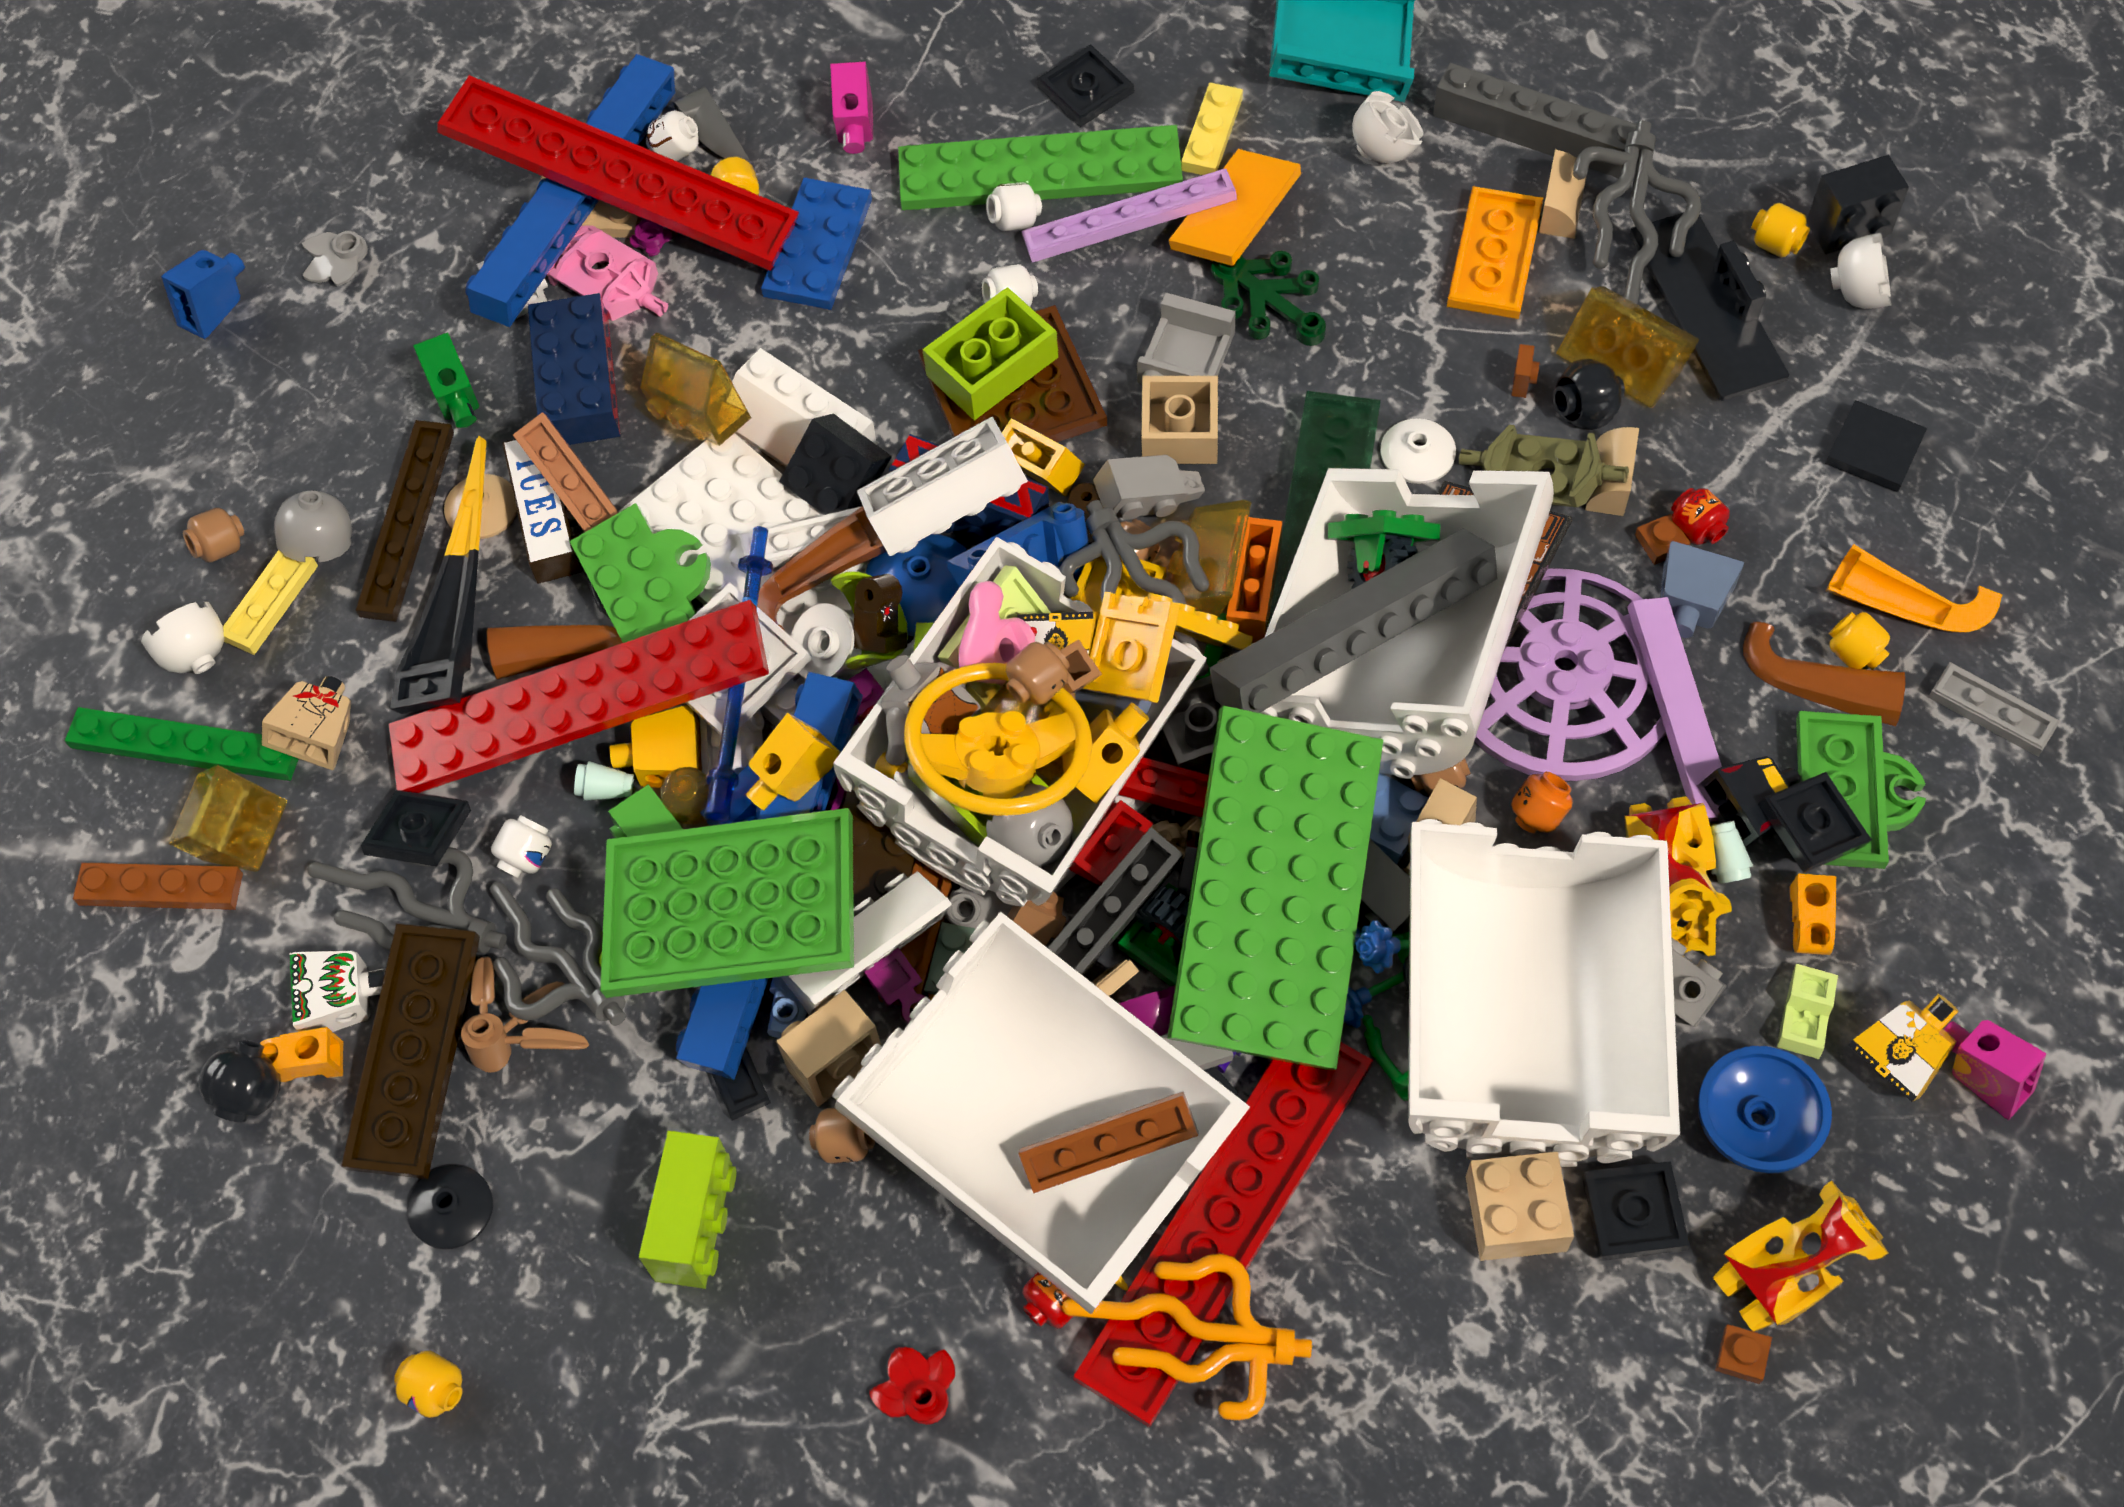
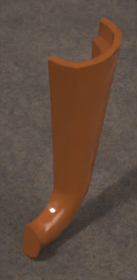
[752,506,887,631]
[1743,622,1905,726]
[487,625,623,679]

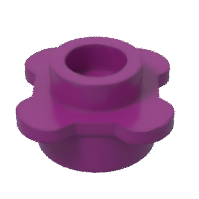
[630,219,672,256]

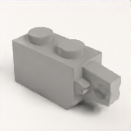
[1093,455,1205,520]

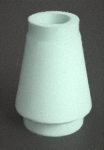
[574,761,634,800]
[1710,821,1753,884]

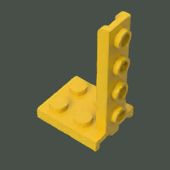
[1083,592,1253,703]

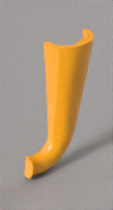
[1826,544,2003,633]

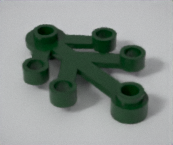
[1212,251,1326,346]

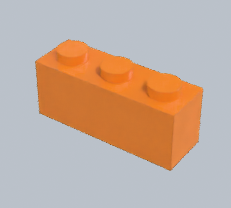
[1226,517,1282,643]

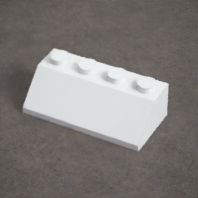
[717,348,877,467]
[857,417,1028,556]
[781,871,952,1015]

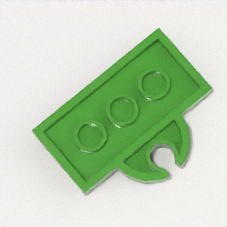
[569,503,711,643]
[1796,711,1926,869]

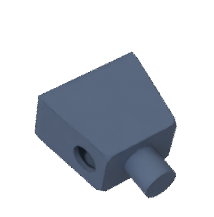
[1660,541,1744,638]

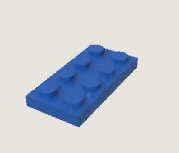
[761,178,872,310]

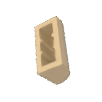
[1539,149,1587,239]
[1585,427,1639,516]

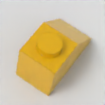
[1002,418,1085,496]

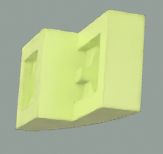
[1777,964,1838,1059]

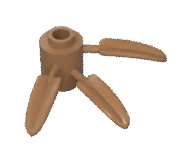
[461,957,589,1072]

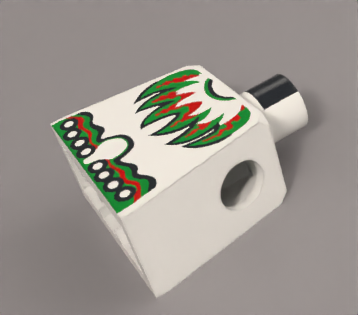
[290,951,386,1032]

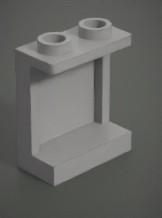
[1137,293,1235,384]

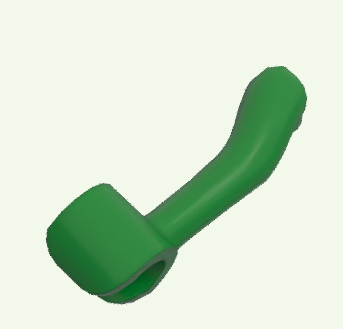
[1362,1014,1409,1101]

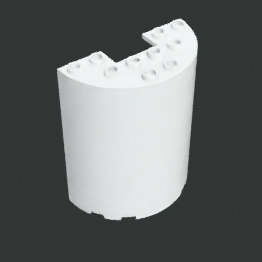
[1260,468,1554,779]
[833,537,1207,907]
[1408,819,1680,1167]
[832,912,1250,1314]

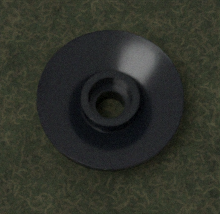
[407,1165,493,1249]

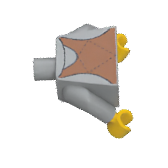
[875,655,981,780]

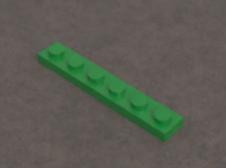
[65,707,299,781]

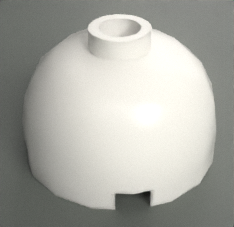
[1352,91,1423,164]
[1831,233,1891,309]
[141,601,225,674]

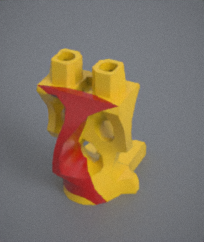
[1625,796,1732,956]
[1713,1181,1888,1331]

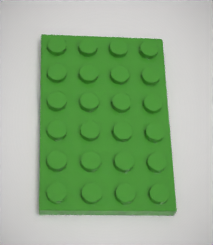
[600,808,854,998]

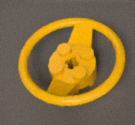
[904,663,1092,816]

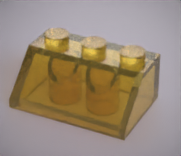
[1556,286,1699,408]
[640,332,751,446]
[1168,500,1252,619]

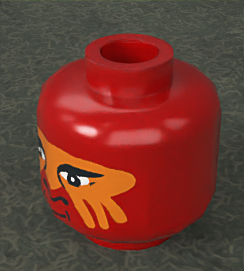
[1671,488,1730,545]
[1023,1272,1074,1329]

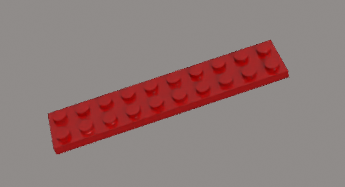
[437,75,799,271]
[389,600,769,793]
[1073,1042,1373,1428]

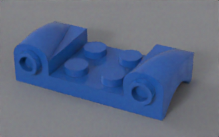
[947,502,1089,588]

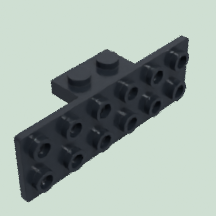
[1629,212,1789,401]

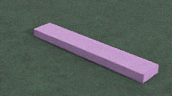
[1022,169,1237,263]
[1627,597,1722,822]

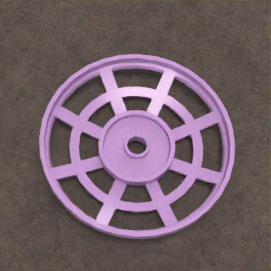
[1474,568,1666,781]

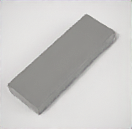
[1928,662,2060,757]

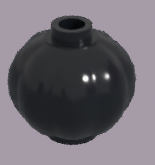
[1553,359,1625,430]
[199,1040,281,1122]

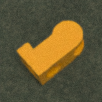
[1789,873,1836,955]
[260,1027,343,1082]

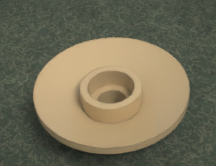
[444,474,518,539]

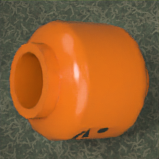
[1511,771,1573,833]

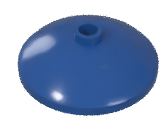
[865,534,967,636]
[1698,1046,1832,1173]

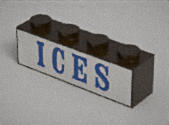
[502,439,582,584]

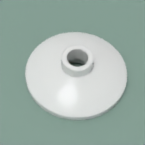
[1380,419,1456,484]
[791,603,855,678]

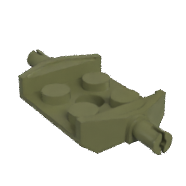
[1459,425,1629,507]

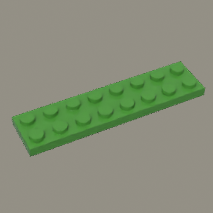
[898,125,1183,211]

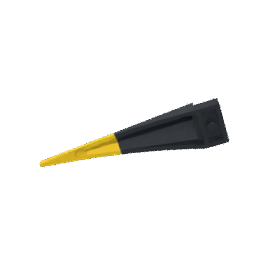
[390,436,487,714]

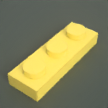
[1181,82,1243,175]
[223,550,318,655]

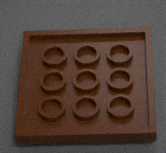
[918,305,1107,442]

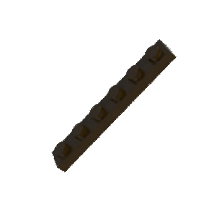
[356,420,454,622]

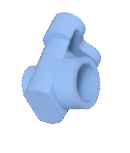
[767,977,807,1038]

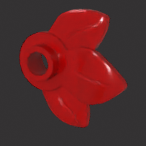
[869,1347,956,1425]

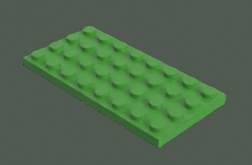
[1167,706,1384,1071]

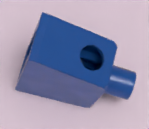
[161,250,245,339]

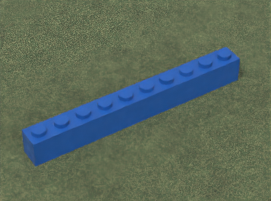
[465,54,675,327]
[676,672,863,1080]

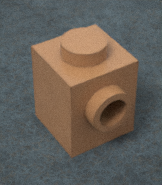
[1007,891,1066,947]

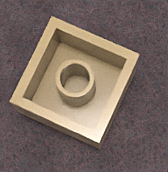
[1141,376,1218,464]
[776,989,881,1107]
[1466,1152,1574,1261]

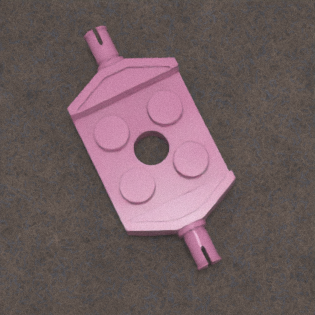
[547,226,668,321]

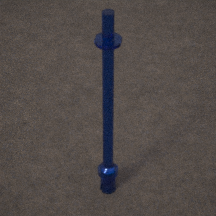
[704,526,773,822]

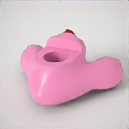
[958,581,1037,690]

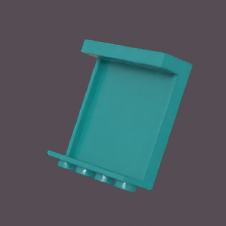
[1269,0,1415,102]

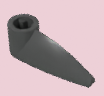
[673,86,750,163]

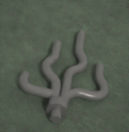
[1573,120,1701,318]
[1059,500,1209,676]
[307,847,507,954]
[490,882,626,1026]

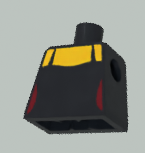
[1697,756,1802,847]

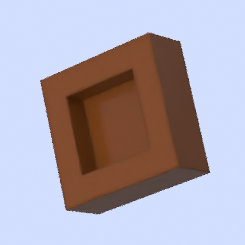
[1511,344,1540,398]
[1635,514,1690,565]
[1715,1324,1772,1384]

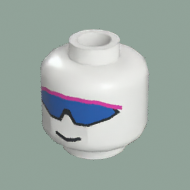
[491,815,552,878]

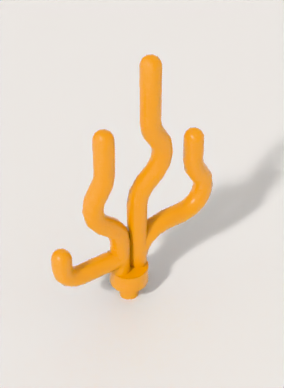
[1062,1254,1312,1420]

